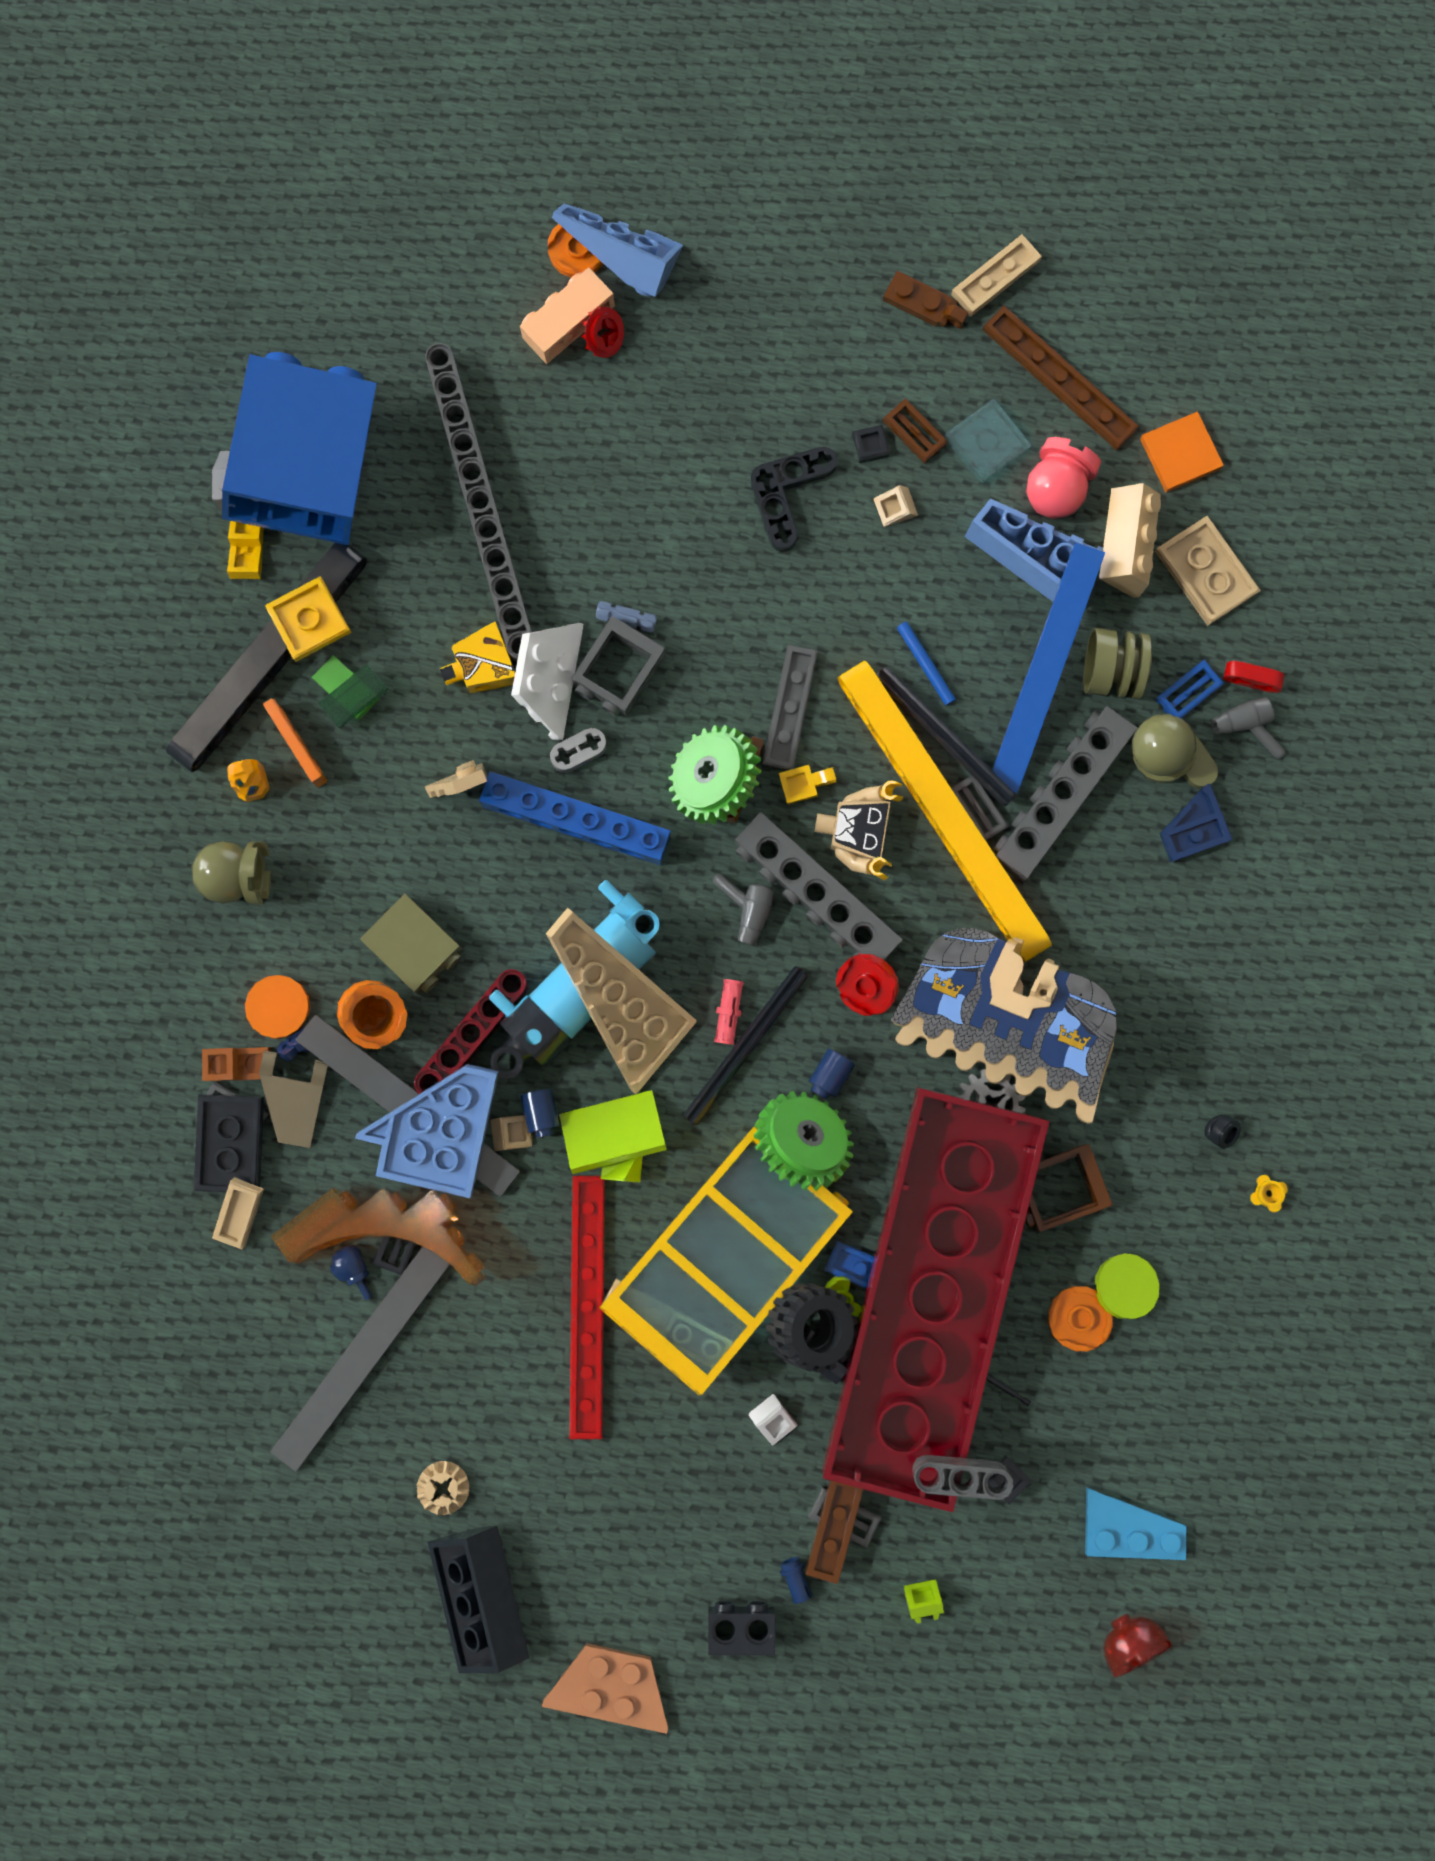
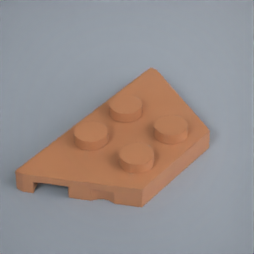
[542,1643,668,1734]

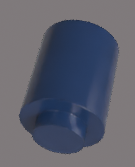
[808,1048,855,1100]
[520,1088,560,1138]

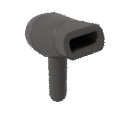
[1210,697,1285,759]
[713,874,774,946]

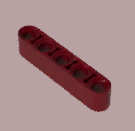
[414,969,529,1094]

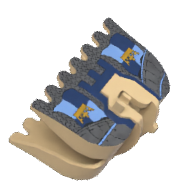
[891,928,1116,1124]

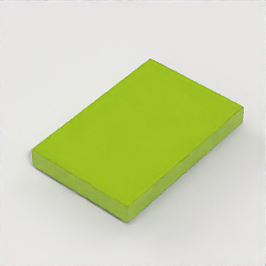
[559,1090,667,1174]

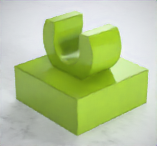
[904,1579,944,1623]

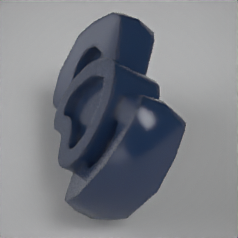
[277,1028,309,1061]

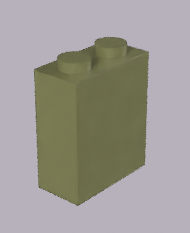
[360,893,463,994]

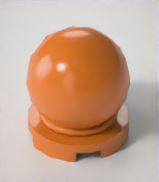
[337,980,407,1049]

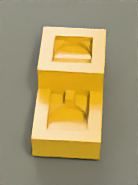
[227,521,264,579]

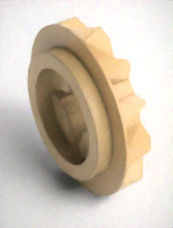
[416,1461,469,1516]

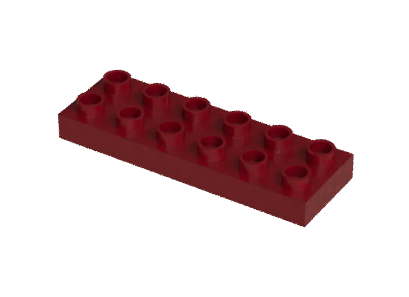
[822,1087,1049,1513]

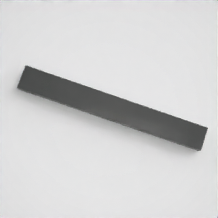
[295,1014,520,1197]
[270,1238,456,1472]

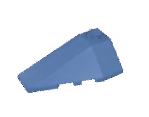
[552,204,683,297]

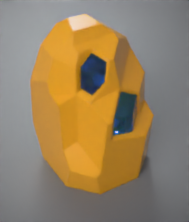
[227,759,270,802]

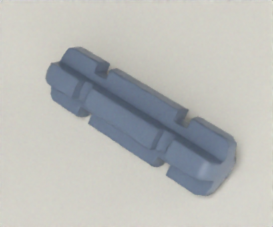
[596,601,657,633]

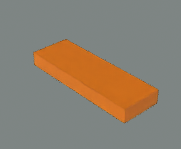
[263,698,327,788]

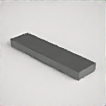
[762,645,818,771]

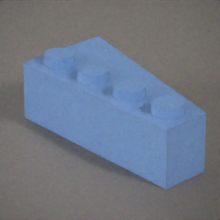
[965,499,1103,602]

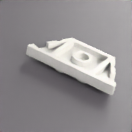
[511,623,584,740]

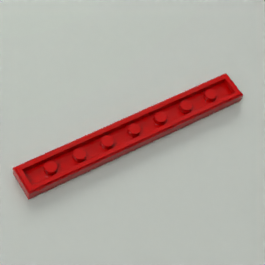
[569,1176,605,1439]

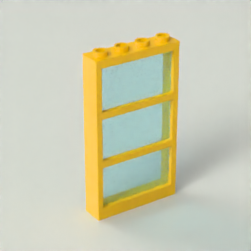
[599,1127,853,1396]

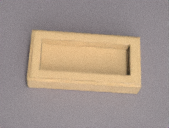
[212,1177,264,1250]

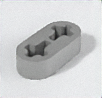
[550,728,607,773]

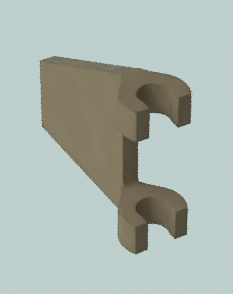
[259,1050,328,1148]

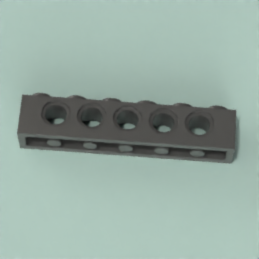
[993,706,1137,882]
[735,812,903,960]

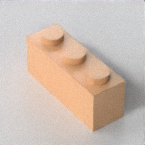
[520,267,615,364]

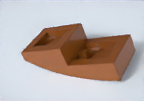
[202,1047,272,1081]

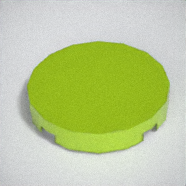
[1095,1253,1159,1319]

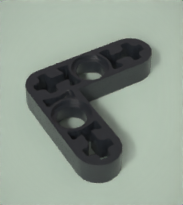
[751,446,837,552]

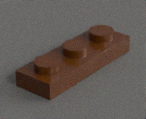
[805,1481,863,1584]

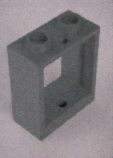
[572,616,666,717]

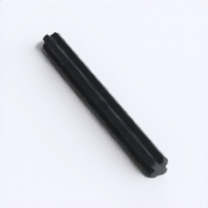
[876,667,1016,806]
[683,966,808,1125]

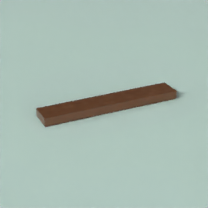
[982,305,1139,451]

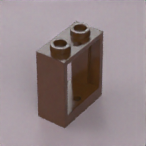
[1025,1144,1112,1232]

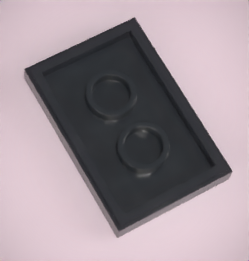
[194,1094,264,1193]

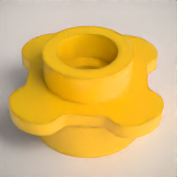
[1250,1175,1288,1212]

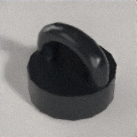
[1204,1115,1241,1149]

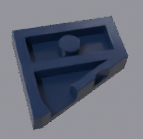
[1159,784,1233,863]

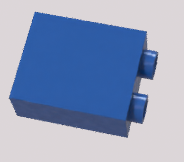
[222,352,376,545]

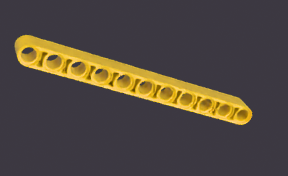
[837,660,1052,963]

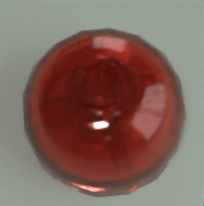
[1103,1613,1173,1679]

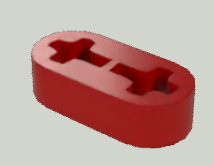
[1223,661,1285,693]

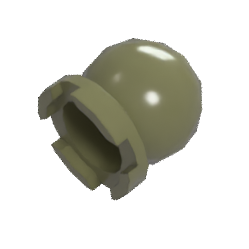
[1132,714,1197,784]
[191,840,271,905]

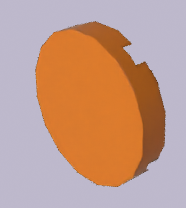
[548,224,604,278]
[245,975,311,1039]
[1048,1286,1113,1352]

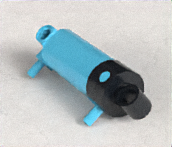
[489,880,660,1079]

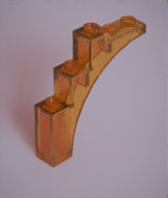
[271,1188,486,1286]

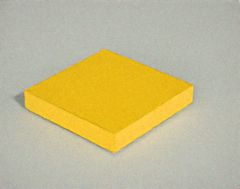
[265,576,352,662]

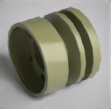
[1083,628,1152,700]

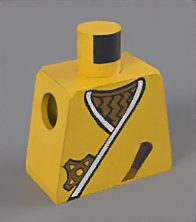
[440,622,515,693]

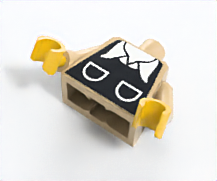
[814,781,903,880]

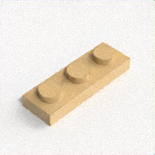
[951,234,1042,317]

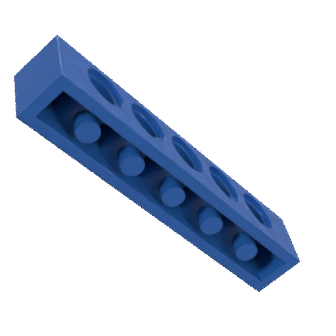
[479,771,671,866]

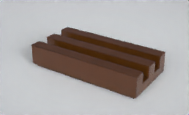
[883,398,948,464]

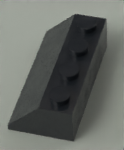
[428,1526,529,1673]

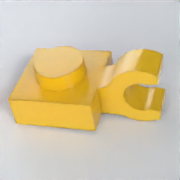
[779,765,837,805]

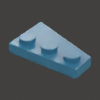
[1085,1487,1186,1560]

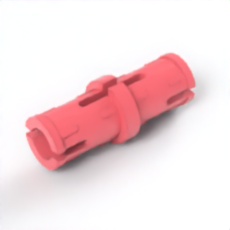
[714,979,744,1045]

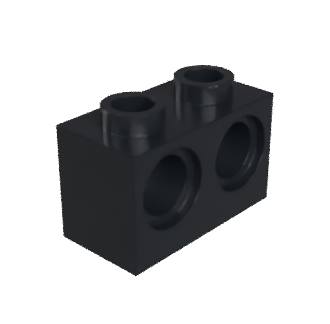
[708,1601,775,1655]

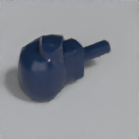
[330,1245,372,1300]

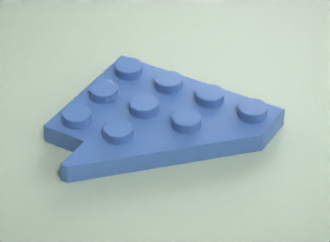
[355,1064,499,1198]

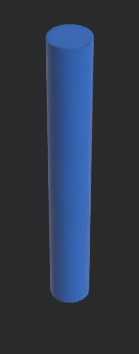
[897,621,956,706]

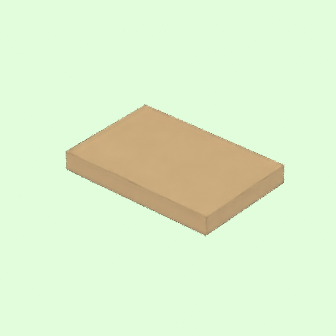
[1155,516,1261,626]

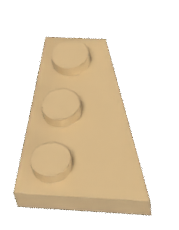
[424,760,487,798]

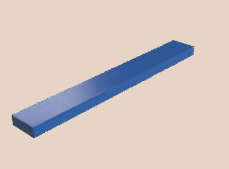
[992,542,1106,794]

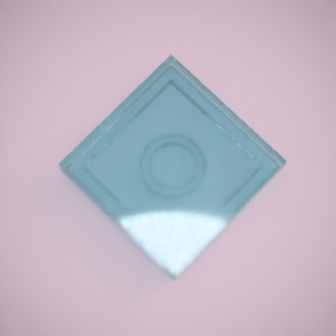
[944,399,1032,484]

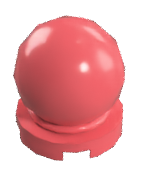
[1026,437,1101,519]

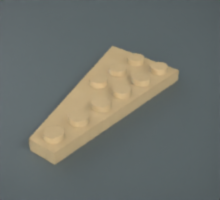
[546,908,697,1094]

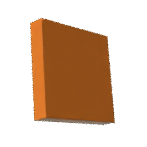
[1140,411,1224,493]

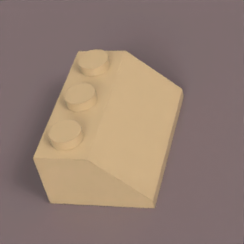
[1099,483,1161,598]

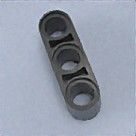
[912,1455,1013,1500]

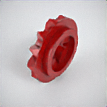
[581,307,624,358]

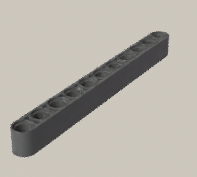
[425,343,532,665]

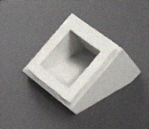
[749,1394,798,1446]

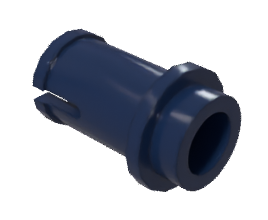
[780,1557,813,1604]

